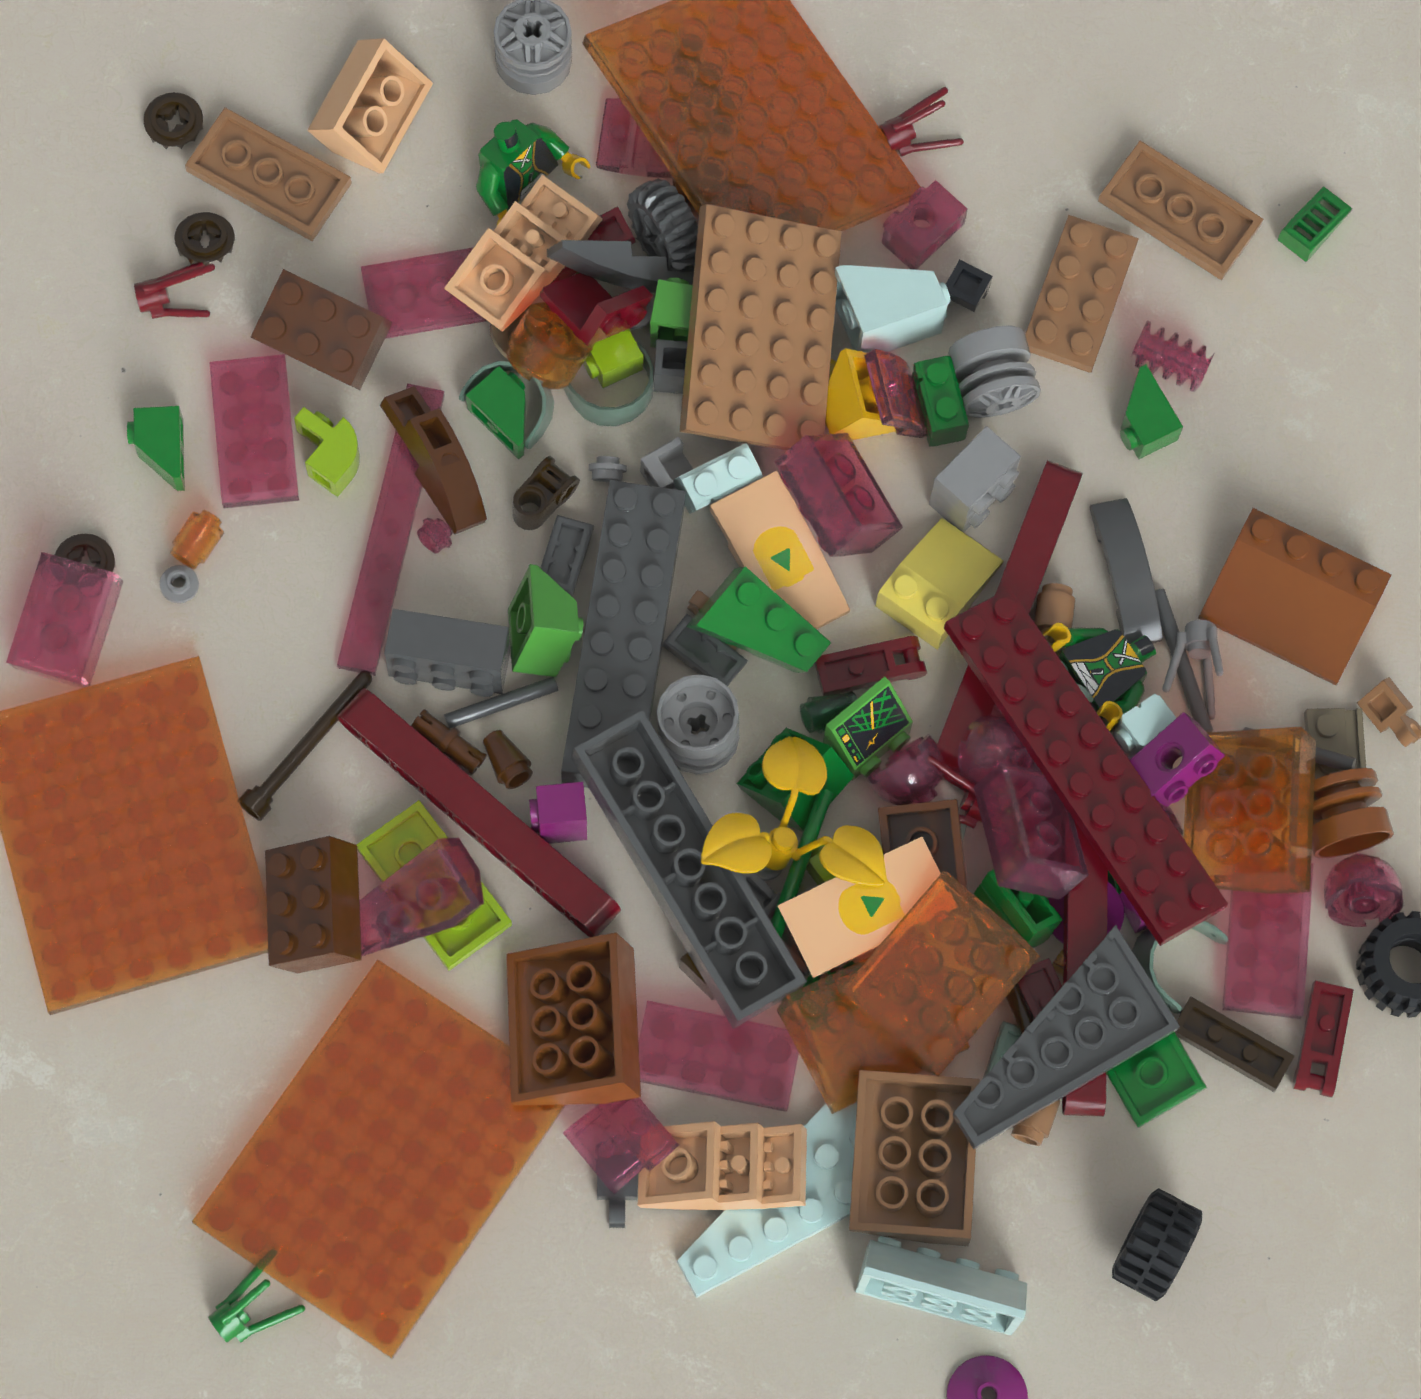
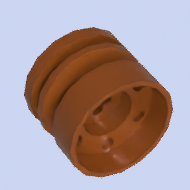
[1296,768,1394,858]

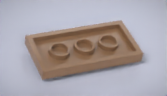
[185,107,352,241]
[1098,141,1264,281]
[1025,215,1139,373]

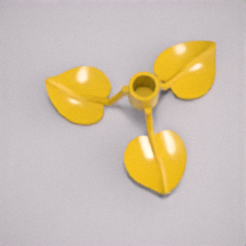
[701,736,887,886]

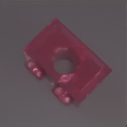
[882,180,968,270]

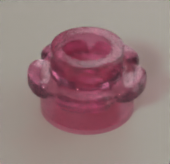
[417,518,452,553]

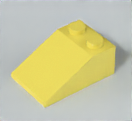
[875,518,1004,650]

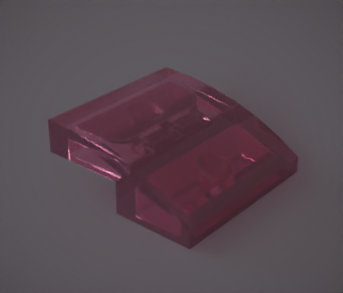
[596,98,684,178]
[864,349,927,438]
[563,1097,679,1194]

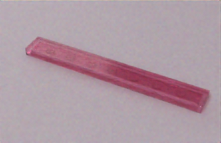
[337,383,445,676]

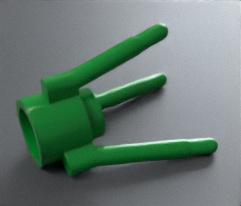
[208,1249,305,1343]

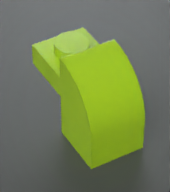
[294,407,360,497]

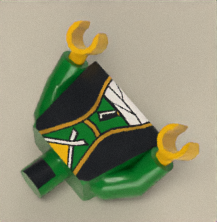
[476,119,590,227]
[1043,623,1156,731]

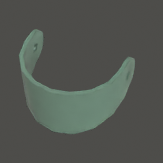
[562,342,654,426]
[459,361,555,449]
[1132,921,1228,1014]

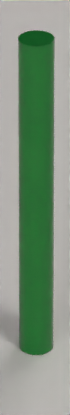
[771,788,833,938]

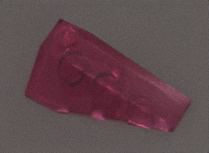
[359,838,484,957]

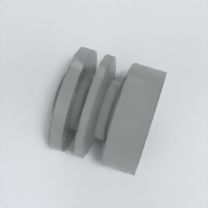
[494,0,572,95]
[948,326,1041,418]
[657,674,740,774]

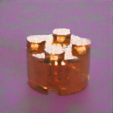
[506,302,595,389]

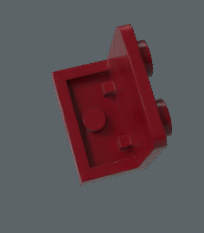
[539,273,653,346]

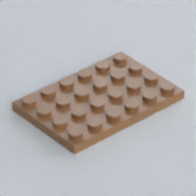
[679,204,842,456]

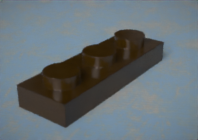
[1175,996,1295,1092]

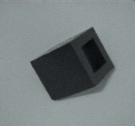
[946,259,993,312]

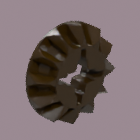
[144,92,203,149]
[175,212,235,265]
[53,534,116,594]

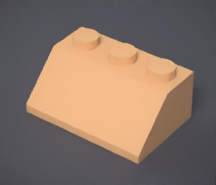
[307,38,433,173]

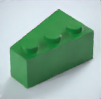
[686,566,831,673]

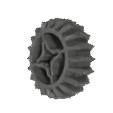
[627,178,698,272]

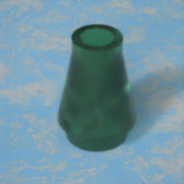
[800,691,858,734]

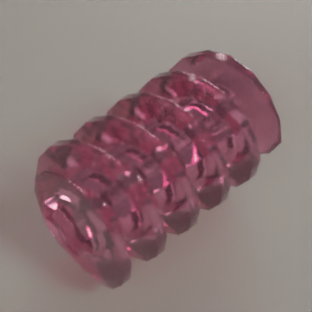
[1131,321,1216,392]

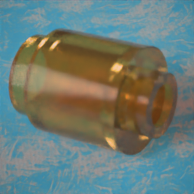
[170,510,224,569]

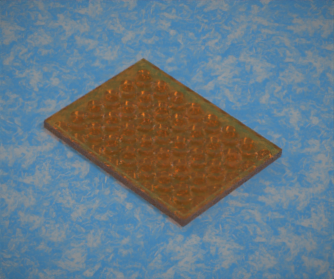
[582,0,923,231]
[0,656,268,1015]
[192,959,566,1359]

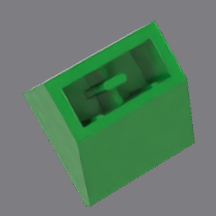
[736,727,854,832]

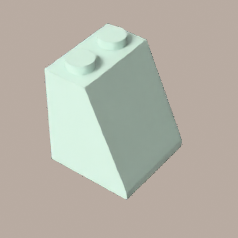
[835,265,951,355]

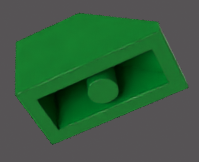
[1120,364,1183,459]
[466,366,526,459]
[127,406,185,491]

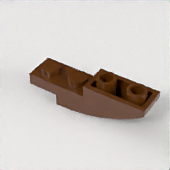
[380,386,487,535]

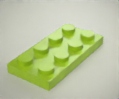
[356,800,512,971]

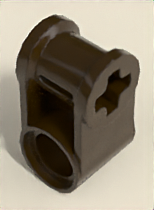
[512,456,580,530]

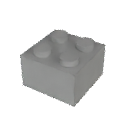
[929,426,1021,533]

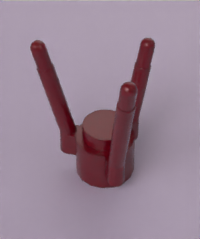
[879,87,964,157]
[134,262,215,319]
[926,755,1000,829]

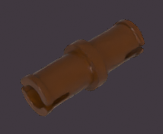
[411,709,487,775]

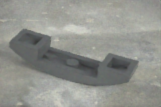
[1089,498,1163,644]

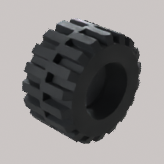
[1356,911,1421,1018]
[1112,1188,1202,1301]

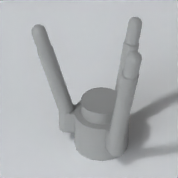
[1162,620,1223,720]

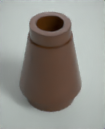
[483,730,533,789]

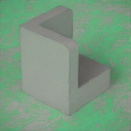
[640,437,693,490]

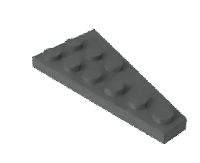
[953,925,1180,1150]

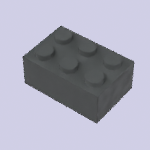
[384,609,510,697]

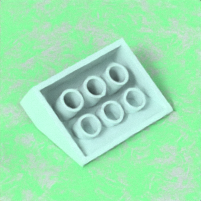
[855,1236,1027,1335]

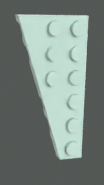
[677,1078,858,1298]

